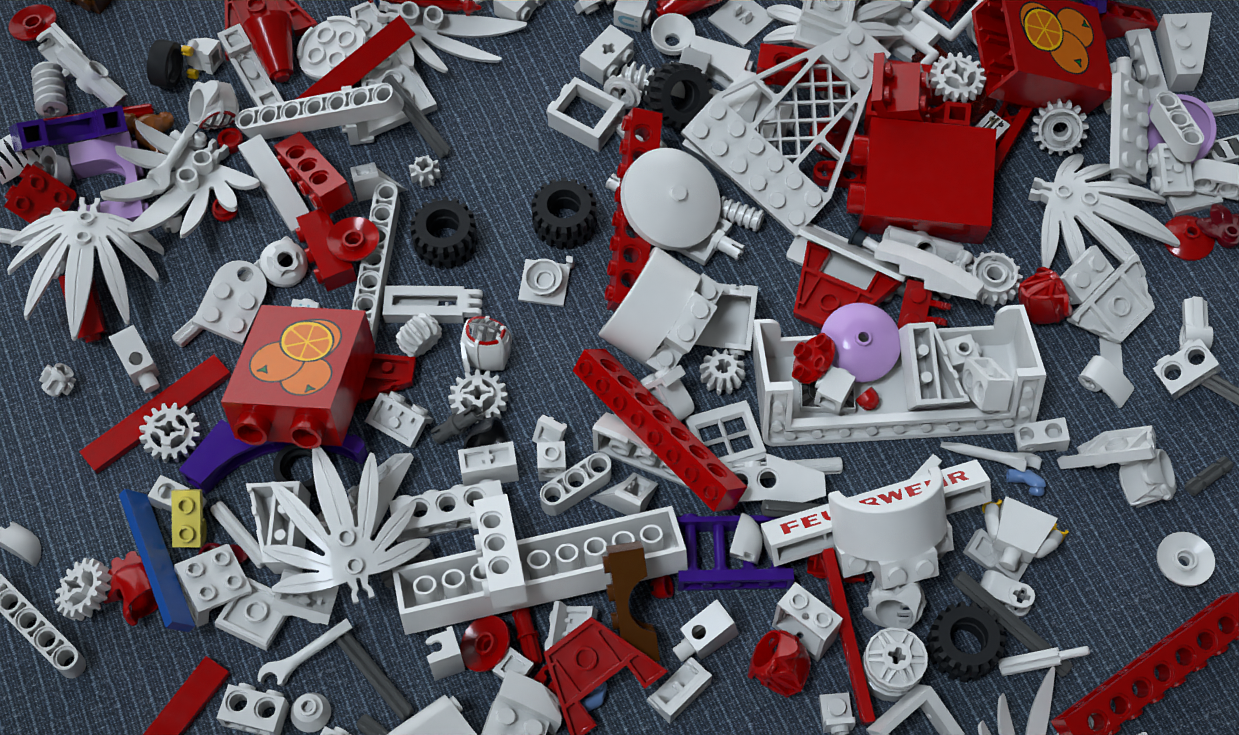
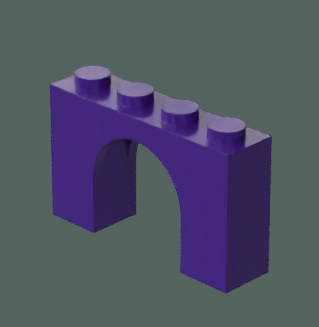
[9,105,128,153]

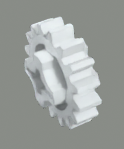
[929,52,986,103]
[448,369,508,423]
[139,403,201,463]
[55,558,112,621]

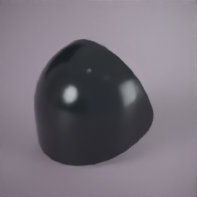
[463,417,508,449]

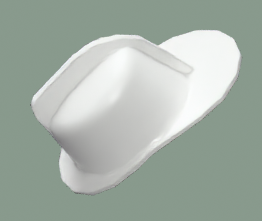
[39,146,72,186]

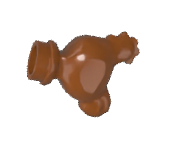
[123,111,175,154]

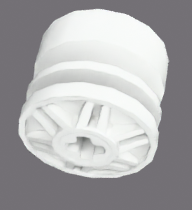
[861,627,928,702]

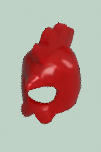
[104,551,158,626]

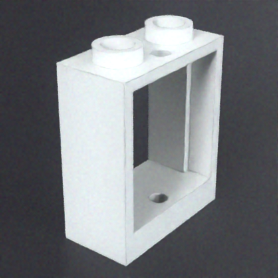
[546,77,625,152]
[772,582,843,662]
[866,684,965,735]

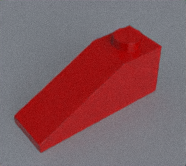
[1099,0,1159,39]

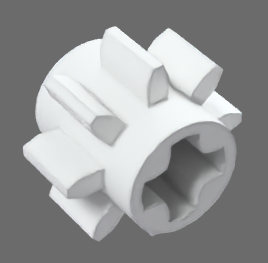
[409,155,441,188]
[39,363,76,397]

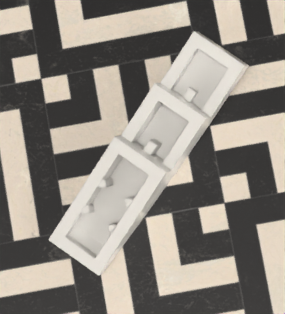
[238,134,309,234]
[874,238,984,300]

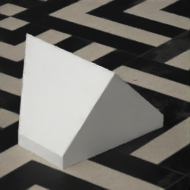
[350,162,407,202]
[591,472,658,515]

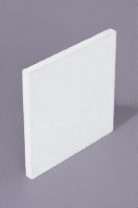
[708,0,775,47]

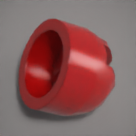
[855,387,880,410]
[650,575,674,599]

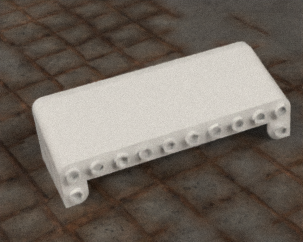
[752,305,1046,446]

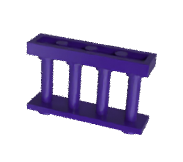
[676,513,794,591]

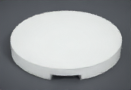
[297,16,368,81]

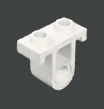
[640,365,694,421]

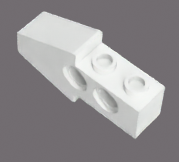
[723,454,826,503]

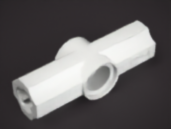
[56,43,128,107]
[882,225,964,263]

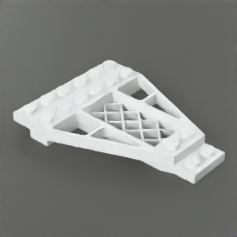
[681,20,891,237]

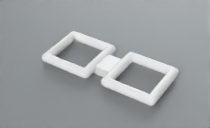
[880,0,983,65]

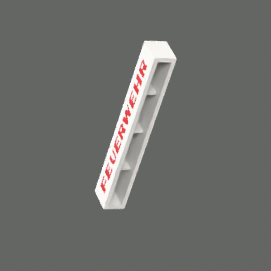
[761,459,992,567]

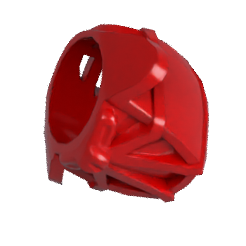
[1018,267,1073,324]
[747,630,811,698]

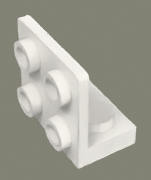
[174,544,252,627]

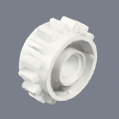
[1031,99,1089,156]
[966,251,1023,307]

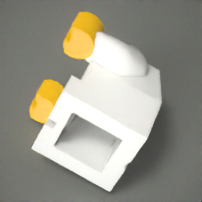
[181,38,224,79]

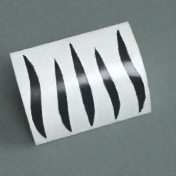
[0,134,42,185]

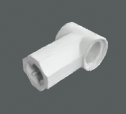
[1179,296,1213,350]

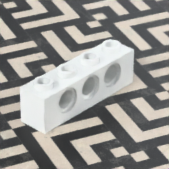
[389,479,503,542]
[470,494,528,609]

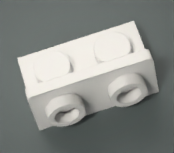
[1147,143,1194,197]
[365,391,433,448]

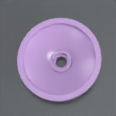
[1147,94,1217,166]
[821,303,901,383]

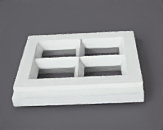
[684,400,767,467]

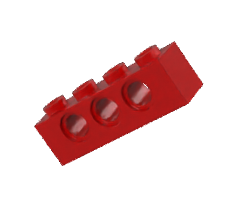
[274,131,354,215]

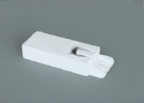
[383,286,483,323]

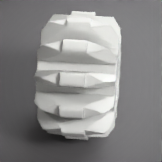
[396,313,442,357]
[699,349,745,396]

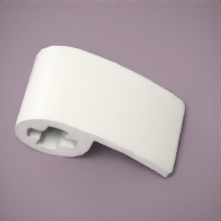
[1078,355,1134,408]

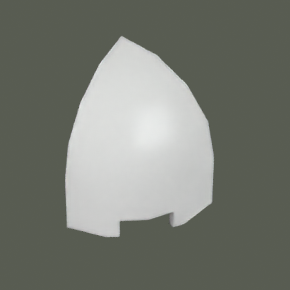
[730,513,763,564]
[0,521,41,567]

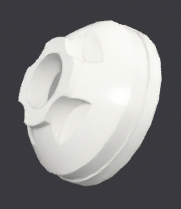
[651,13,695,55]
[259,240,308,288]

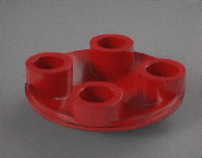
[792,333,835,384]

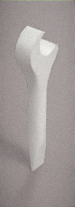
[146,122,198,195]
[940,442,1042,472]
[258,618,353,687]

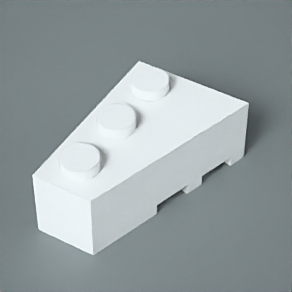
[1155,12,1212,92]
[898,322,970,410]
[246,481,311,574]

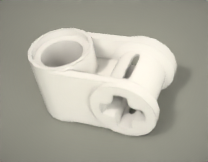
[980,570,1035,618]

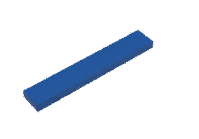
[119,489,195,632]

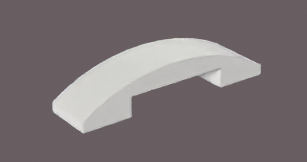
[217,23,284,107]

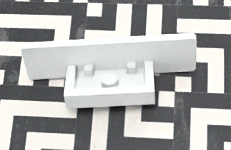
[1125,28,1168,108]

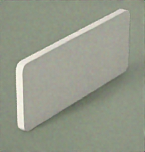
[786,223,900,303]
[798,225,910,282]

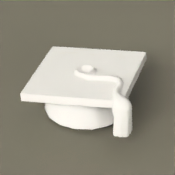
[518,256,575,307]

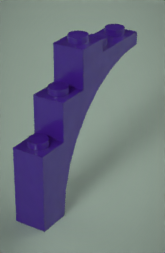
[179,419,368,495]

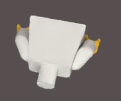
[982,496,1069,570]

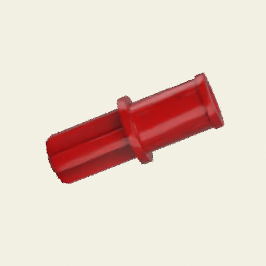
[512,607,542,666]

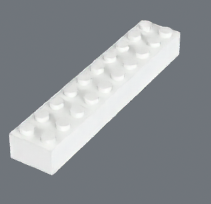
[392,506,688,635]

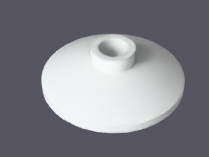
[1157,532,1215,587]

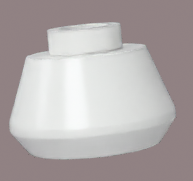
[290,692,331,733]

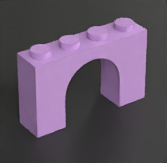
[68,131,150,222]

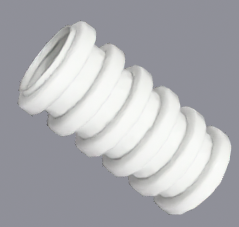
[719,196,765,232]

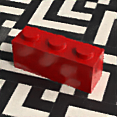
[295,208,357,292]

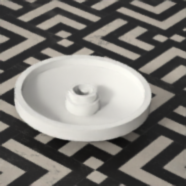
[620,148,721,251]

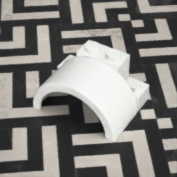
[599,247,725,373]
[828,466,954,590]

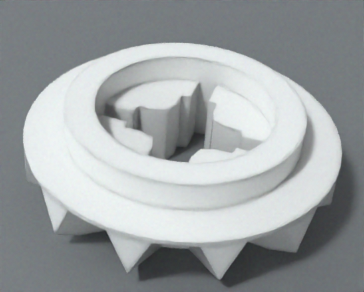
[604,74,642,109]

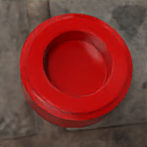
[217,128,244,154]

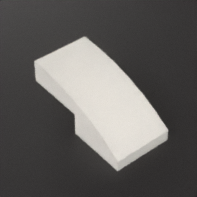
[963,528,1029,582]

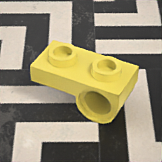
[171,489,207,547]

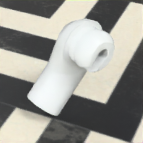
[169,130,207,151]

